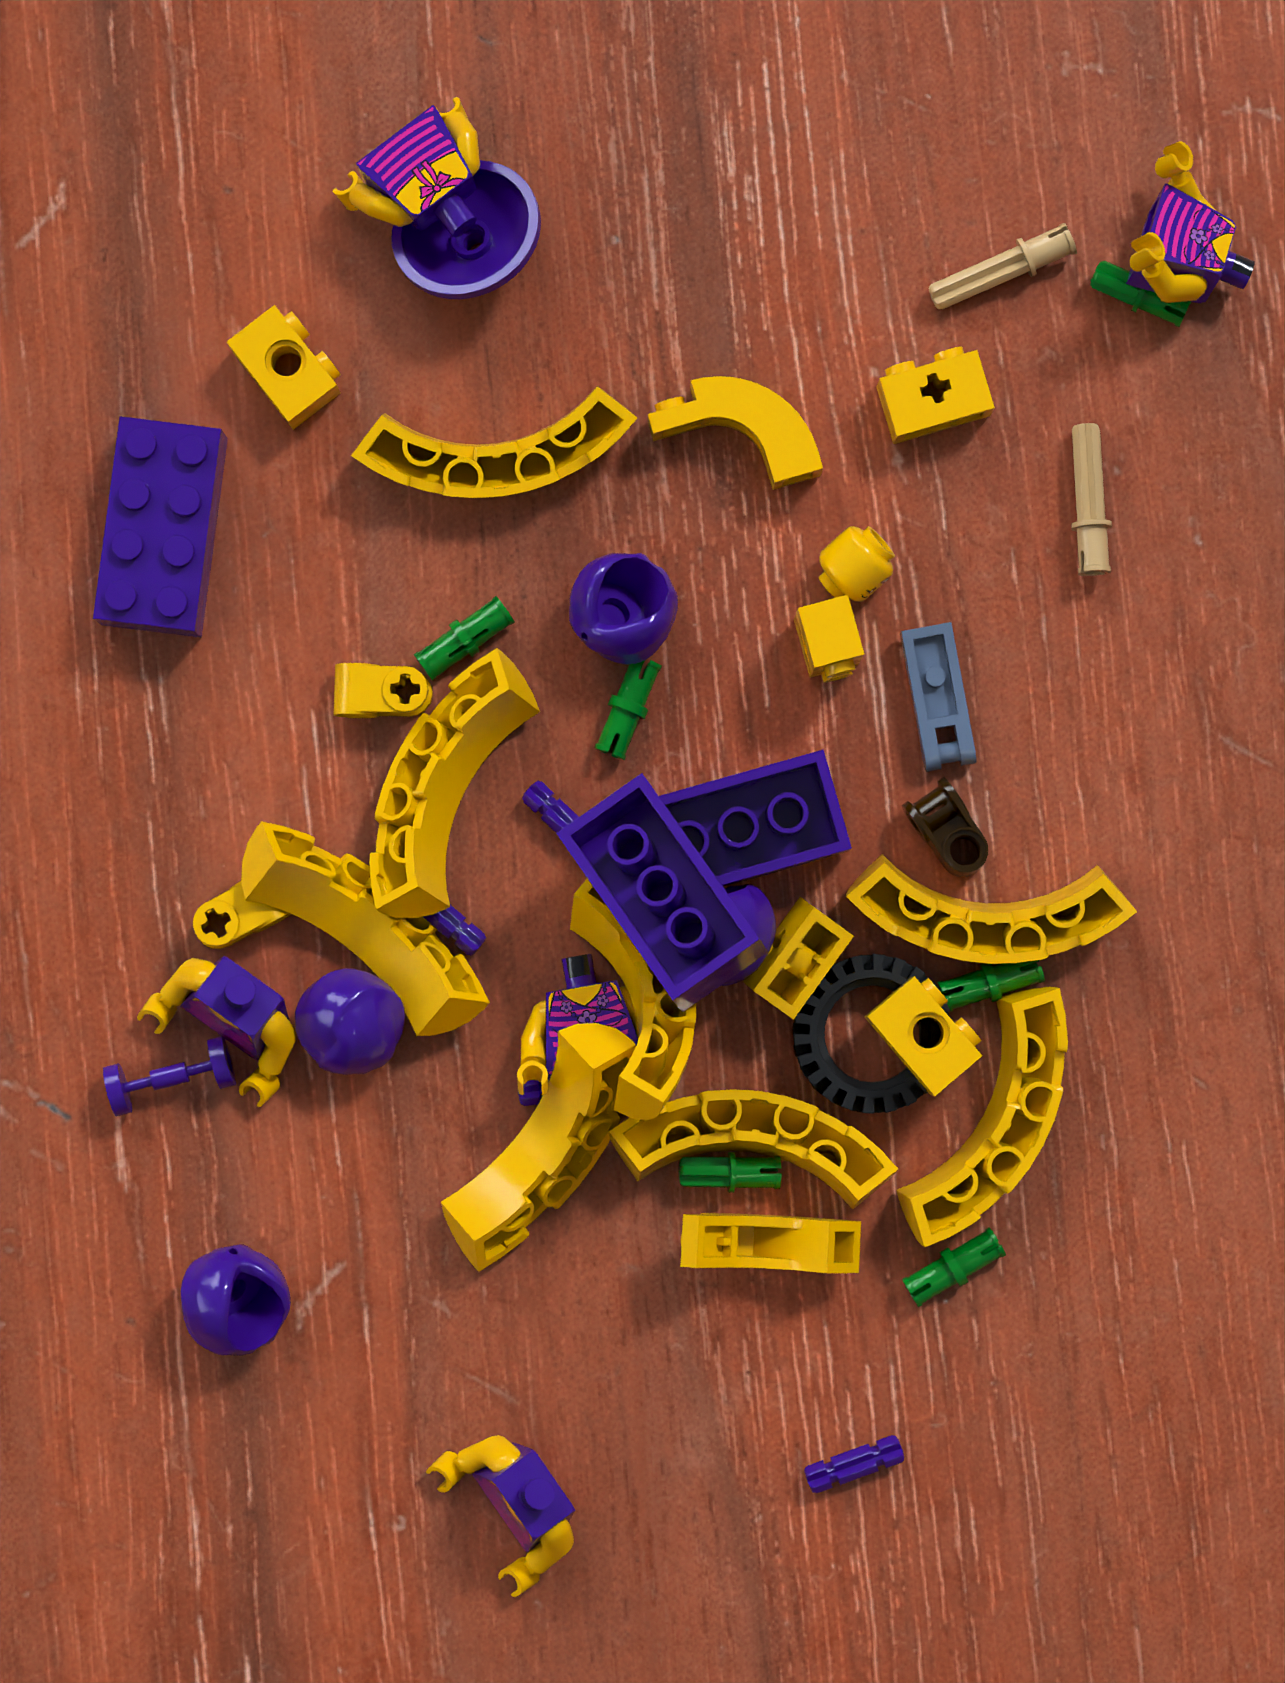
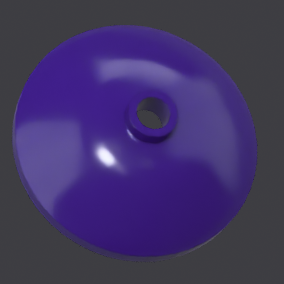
[392,160,541,299]

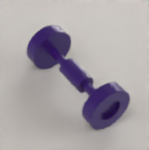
[103,1036,236,1117]

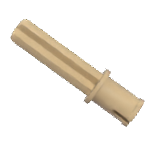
[929,223,1077,309]
[1071,423,1112,576]

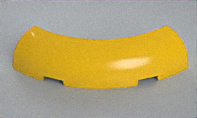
[351,385,638,498]
[369,648,540,918]
[241,821,490,1036]
[846,854,1137,964]
[570,878,696,1120]
[896,987,1068,1247]
[441,1023,636,1272]
[608,1089,898,1209]

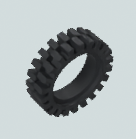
[792,954,950,1114]

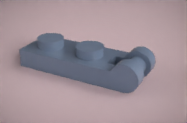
[900,622,977,772]

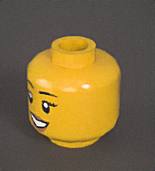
[818,526,895,602]

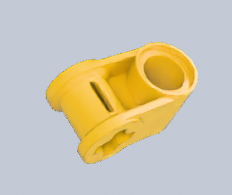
[334,663,433,718]
[193,881,291,949]

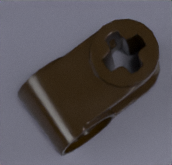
[901,777,988,877]

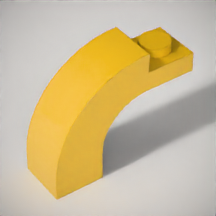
[647,376,823,490]
[680,1213,861,1274]

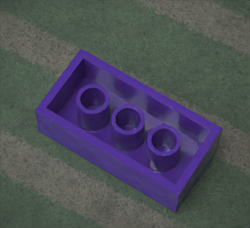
[93,416,228,638]
[659,749,852,887]
[556,773,768,1013]

